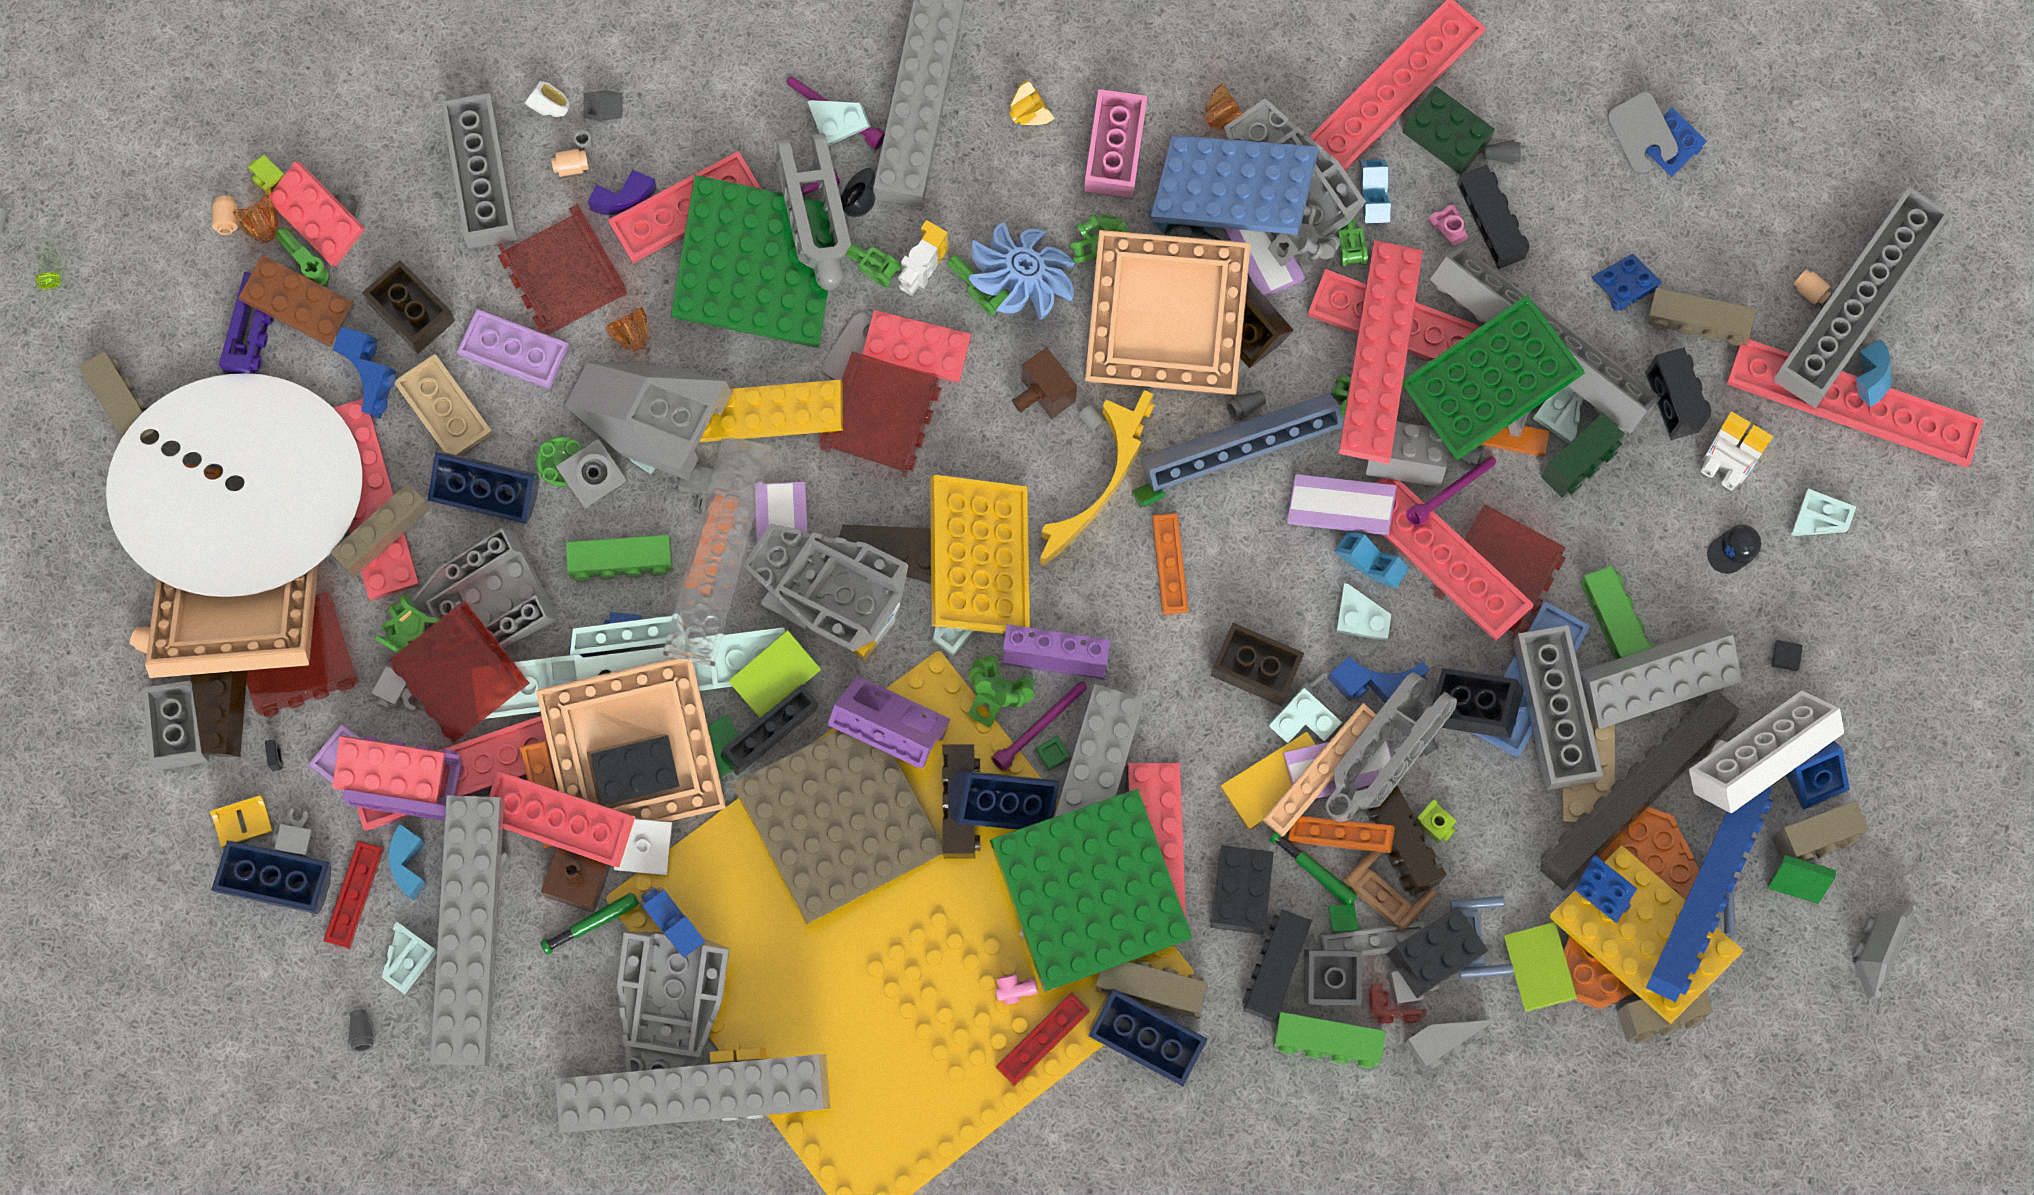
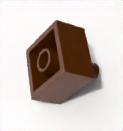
[1012,347,1077,419]
[541,847,611,913]

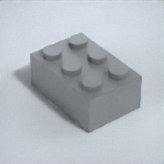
[1365,421,1448,487]
[142,680,209,770]

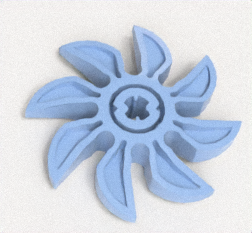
[969,222,1075,320]

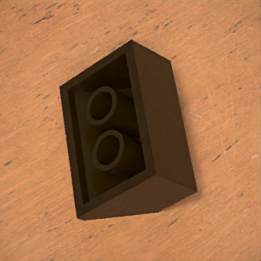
[1240,278,1294,368]

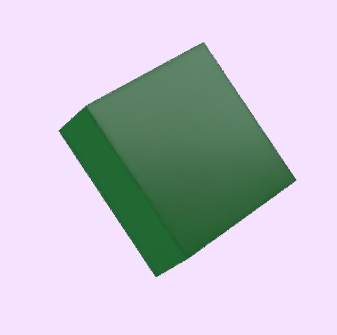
[1035,735,1071,771]

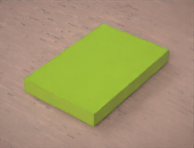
[728,630,821,718]
[1504,922,1577,1012]

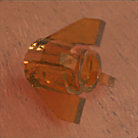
[1203,83,1243,130]
[233,195,278,243]
[606,307,649,352]

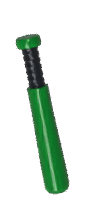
[1269,832,1357,905]
[540,893,639,955]

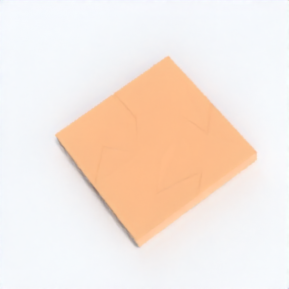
[1085,230,1251,395]
[145,565,318,678]
[536,654,726,821]

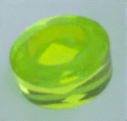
[35,272,62,289]

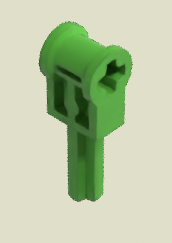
[1337,217,1368,267]
[275,228,330,286]
[834,242,902,288]
[947,255,1008,316]

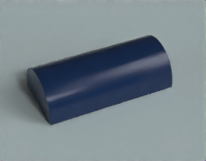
[427,451,539,524]
[948,770,1060,830]
[211,840,331,914]
[1088,988,1207,1086]

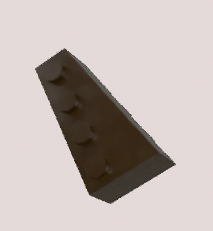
[839,524,931,584]
[190,670,247,757]
[942,744,980,859]
[1365,785,1447,897]

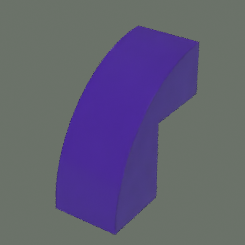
[588,169,657,215]

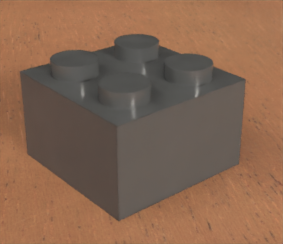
[1304,949,1362,1005]

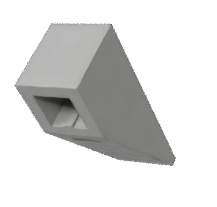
[1405,1020,1492,1069]

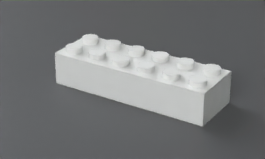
[1689,691,1844,813]

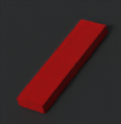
[323,841,384,949]
[996,992,1090,1087]

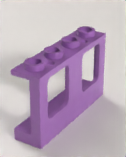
[1002,624,1110,680]
[828,676,950,769]
[342,736,463,821]

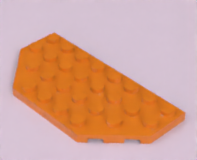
[1564,798,1699,1009]

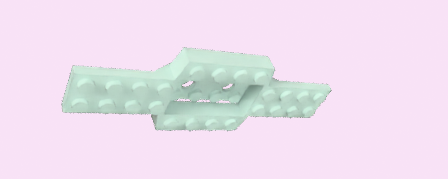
[472,615,785,720]

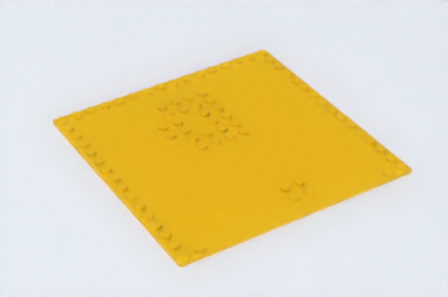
[606,651,1194,1195]

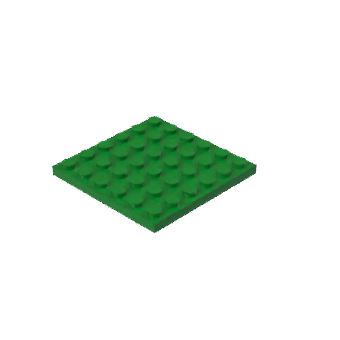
[670,175,834,348]
[990,789,1193,992]

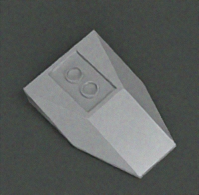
[565,362,732,481]
[399,528,559,673]

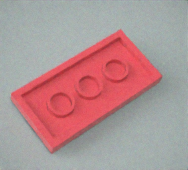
[266,161,366,266]
[862,310,971,383]
[332,735,446,804]

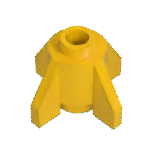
[1008,80,1054,125]

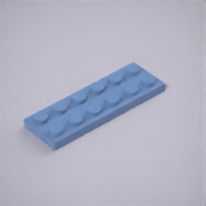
[1472,601,1590,758]

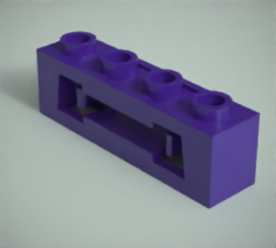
[219,272,274,374]

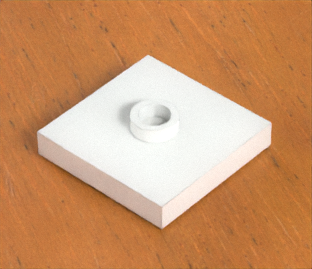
[614,818,672,875]

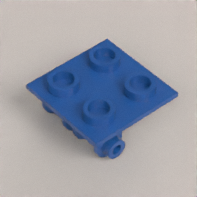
[1646,107,1707,177]
[1592,254,1662,311]
[1575,855,1637,923]

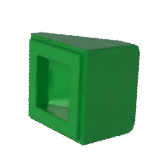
[1132,483,1165,508]
[1328,904,1359,934]

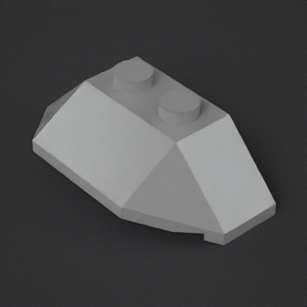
[1853,901,1919,1001]

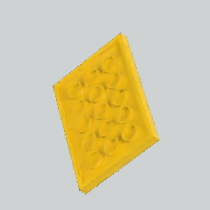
[930,475,1030,634]
[1550,845,1743,1024]

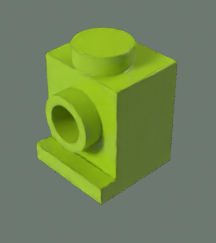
[248,155,284,197]
[1414,800,1457,844]

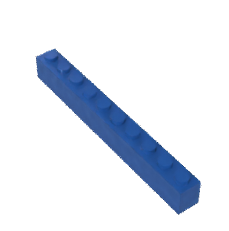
[1646,787,1773,1002]

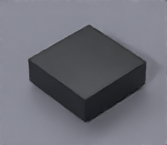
[1772,640,1803,671]
[265,739,283,771]

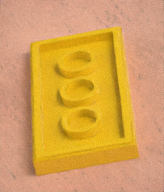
[1220,732,1316,831]

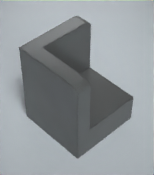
[584,90,623,121]

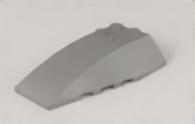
[1224,98,1366,257]
[743,524,908,652]
[617,932,730,1072]

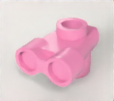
[1429,205,1468,246]
[996,974,1038,1005]

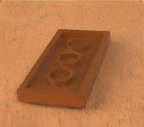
[238,255,354,347]

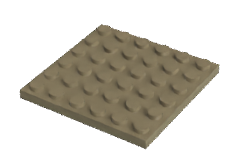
[732,730,943,924]

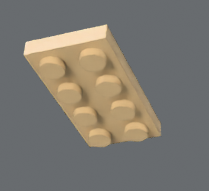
[394,354,493,456]
[1562,723,1615,825]

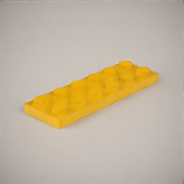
[699,380,843,442]

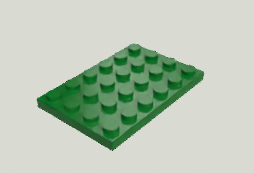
[1402,295,1585,461]

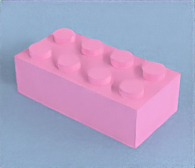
[1084,89,1147,198]

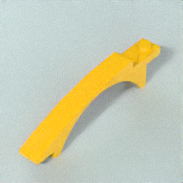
[1040,390,1155,566]

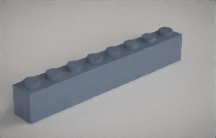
[1140,393,1343,492]

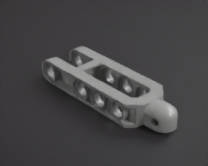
[773,133,851,290]
[1326,672,1457,822]

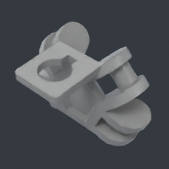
[1268,203,1340,266]

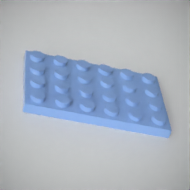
[1151,135,1318,234]

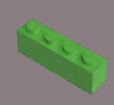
[566,535,673,581]
[1580,565,1653,660]
[1273,1012,1386,1069]

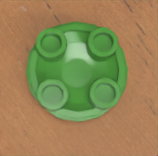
[535,436,583,487]

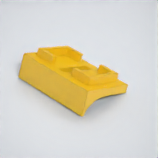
[209,795,273,848]

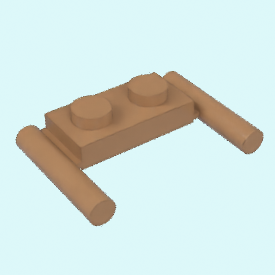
[1344,851,1437,932]

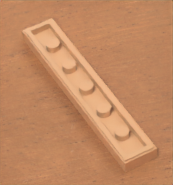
[1263,703,1377,837]

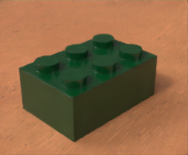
[1402,86,1495,175]
[1541,413,1625,498]

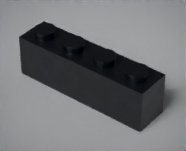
[1457,165,1529,269]
[720,684,819,776]
[1242,909,1312,1023]

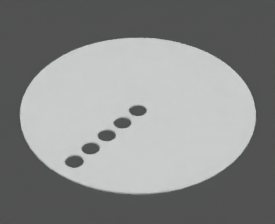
[106,373,362,597]

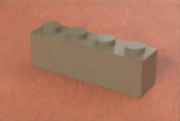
[1649,288,1756,346]
[78,351,159,445]
[330,483,430,578]
[1096,961,1208,1019]

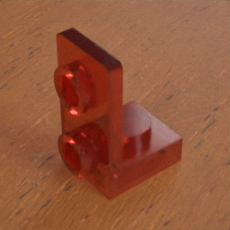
[1369,984,1427,1024]

